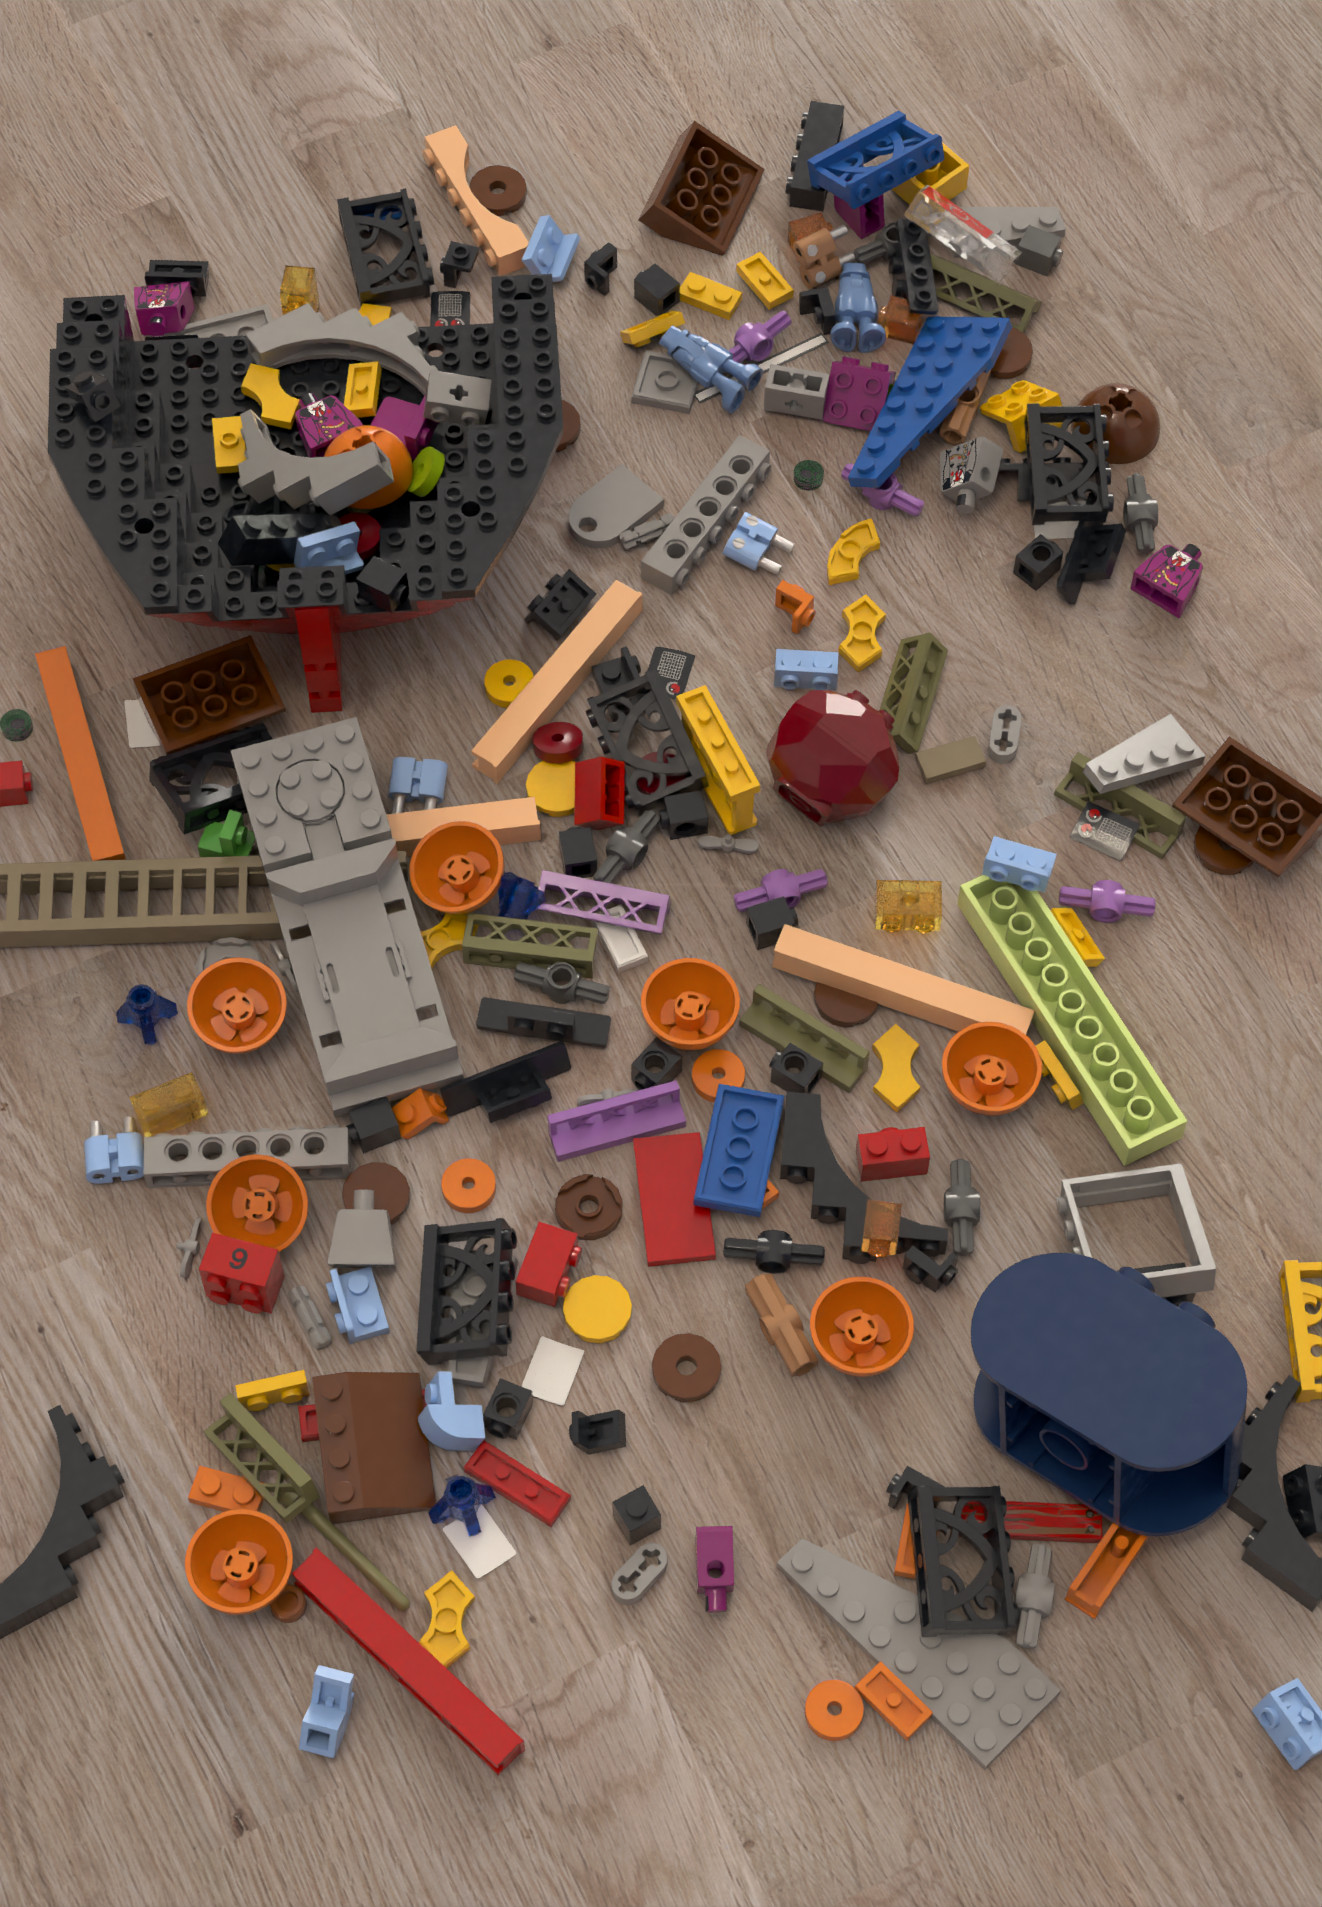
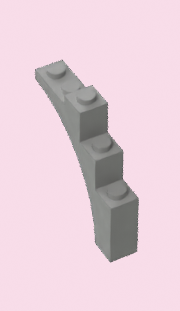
[245,303,438,396]
[238,409,394,515]

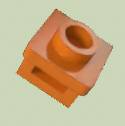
[775,580,816,634]
[391,1088,449,1140]

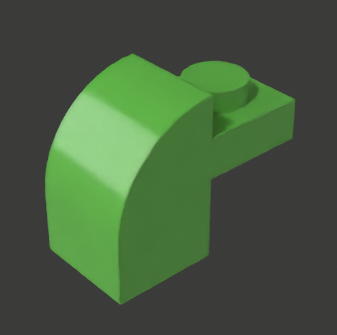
[198,810,255,857]

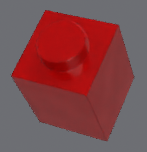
[0,760,33,807]

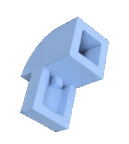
[418,1371,485,1451]
[299,1665,354,1758]

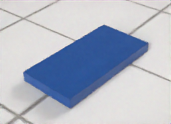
[693,1084,785,1217]

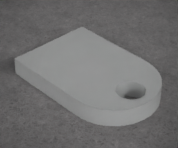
[568,464,664,548]

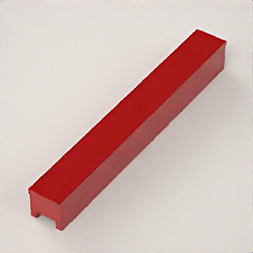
[292,1547,525,1776]

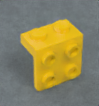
[980,380,1062,453]

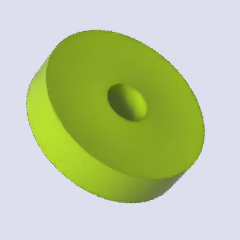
[407,447,445,497]

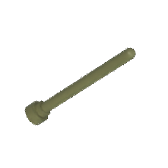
[280,1492,410,1611]

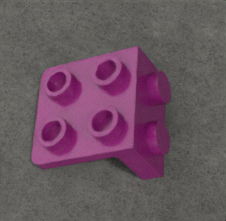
[823,356,896,431]
[370,396,440,460]

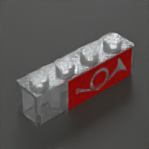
[904,185,1022,283]

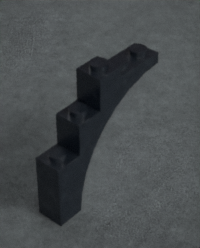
[780,1092,948,1264]
[1227,1375,1322,1612]
[0,1405,125,1639]

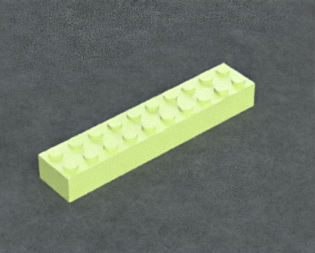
[957,875,1187,1166]

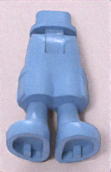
[831,263,886,353]
[659,325,763,413]

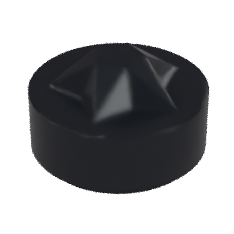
[223,501,256,525]

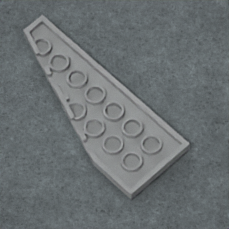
[776,1538,1061,1770]

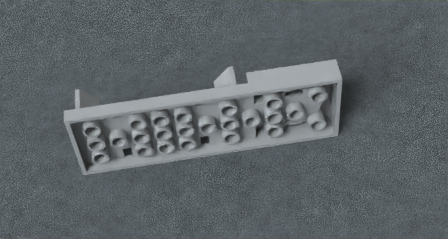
[231,717,464,1117]

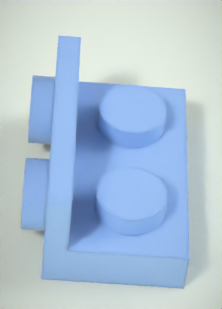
[522,215,580,282]
[294,522,364,574]
[774,649,839,691]
[982,836,1057,893]
[326,1266,390,1344]
[1252,1678,1322,1770]

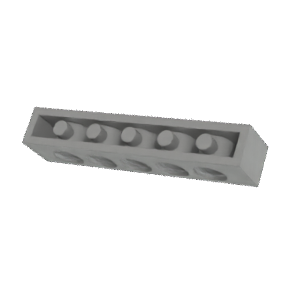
[641,435,772,595]
[143,1125,351,1188]

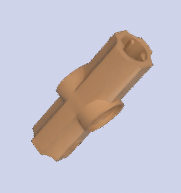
[940,370,991,445]
[745,1273,818,1377]

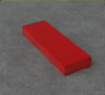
[463,1440,571,1527]

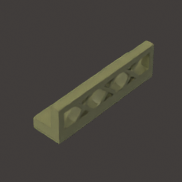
[931,255,1042,333]
[880,632,948,754]
[1054,752,1187,859]
[462,913,598,979]
[739,984,870,1093]
[203,1393,320,1524]

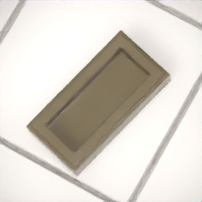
[915,736,986,784]

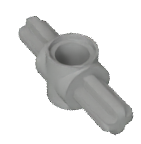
[1014,1543,1055,1649]

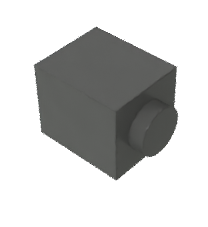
[1015,225,1063,276]

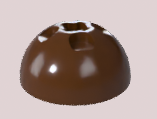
[1071,383,1160,464]

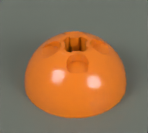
[324,425,414,509]
[409,821,505,915]
[187,957,287,1054]
[641,958,740,1051]
[942,1022,1042,1116]
[206,1154,308,1251]
[810,1277,914,1377]
[185,1509,293,1615]

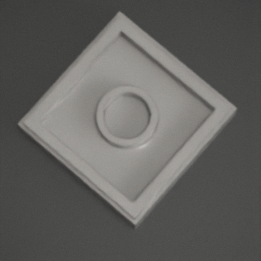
[631,350,699,414]

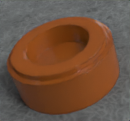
[270,1584,307,1623]

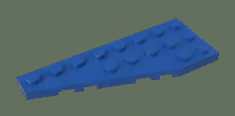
[848,316,1012,488]

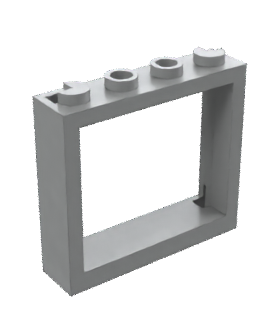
[1056,1163,1217,1297]

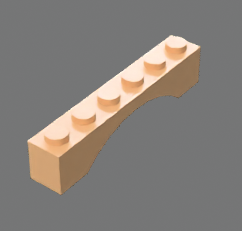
[423,125,529,276]

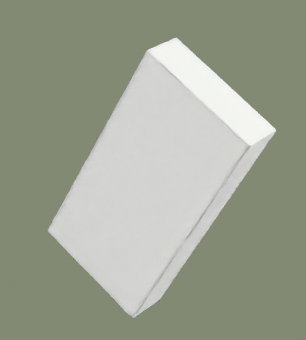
[592,904,648,973]

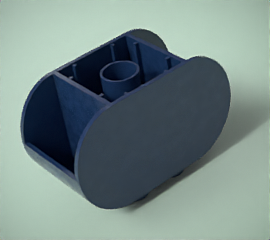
[971,1253,1247,1537]

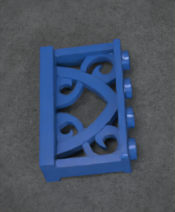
[807,111,944,209]

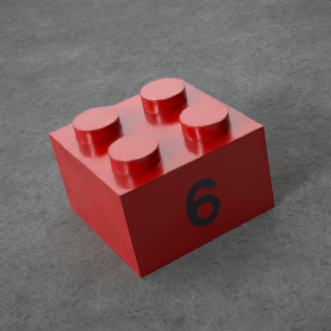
[198,1232,285,1314]

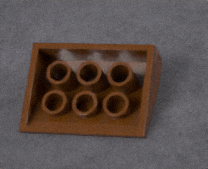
[638,121,765,256]
[133,635,286,755]
[1172,736,1322,878]
[312,1372,437,1524]

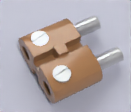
[793,225,856,289]

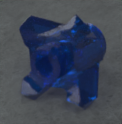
[498,872,546,920]
[116,984,178,1045]
[428,1474,496,1537]

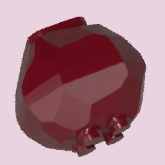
[766,690,900,826]

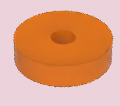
[692,1049,745,1102]
[441,1158,496,1213]
[805,1680,864,1741]

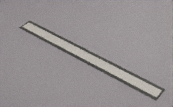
[694,333,829,404]

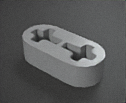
[988,705,1022,764]
[611,1543,668,1605]

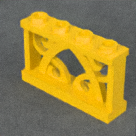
[676,685,760,835]
[1279,1260,1322,1403]

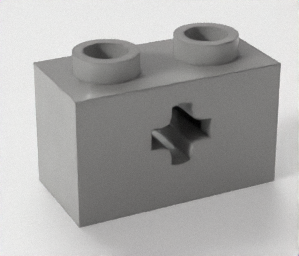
[764,364,830,420]
[423,370,491,427]

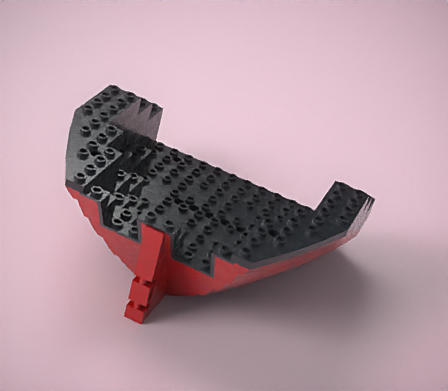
[48,274,563,713]

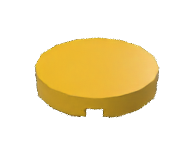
[526,761,576,817]
[563,1275,632,1343]

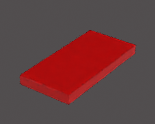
[633,1132,716,1267]

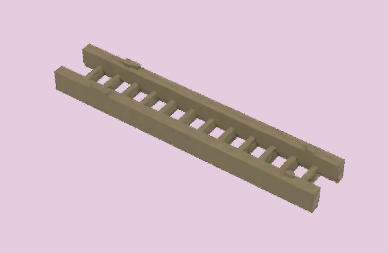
[0,851,408,948]

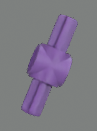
[725,311,792,373]
[841,463,924,516]
[734,869,828,912]
[1059,880,1156,923]

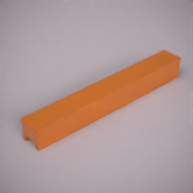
[35,646,126,861]
[1064,1523,1150,1619]

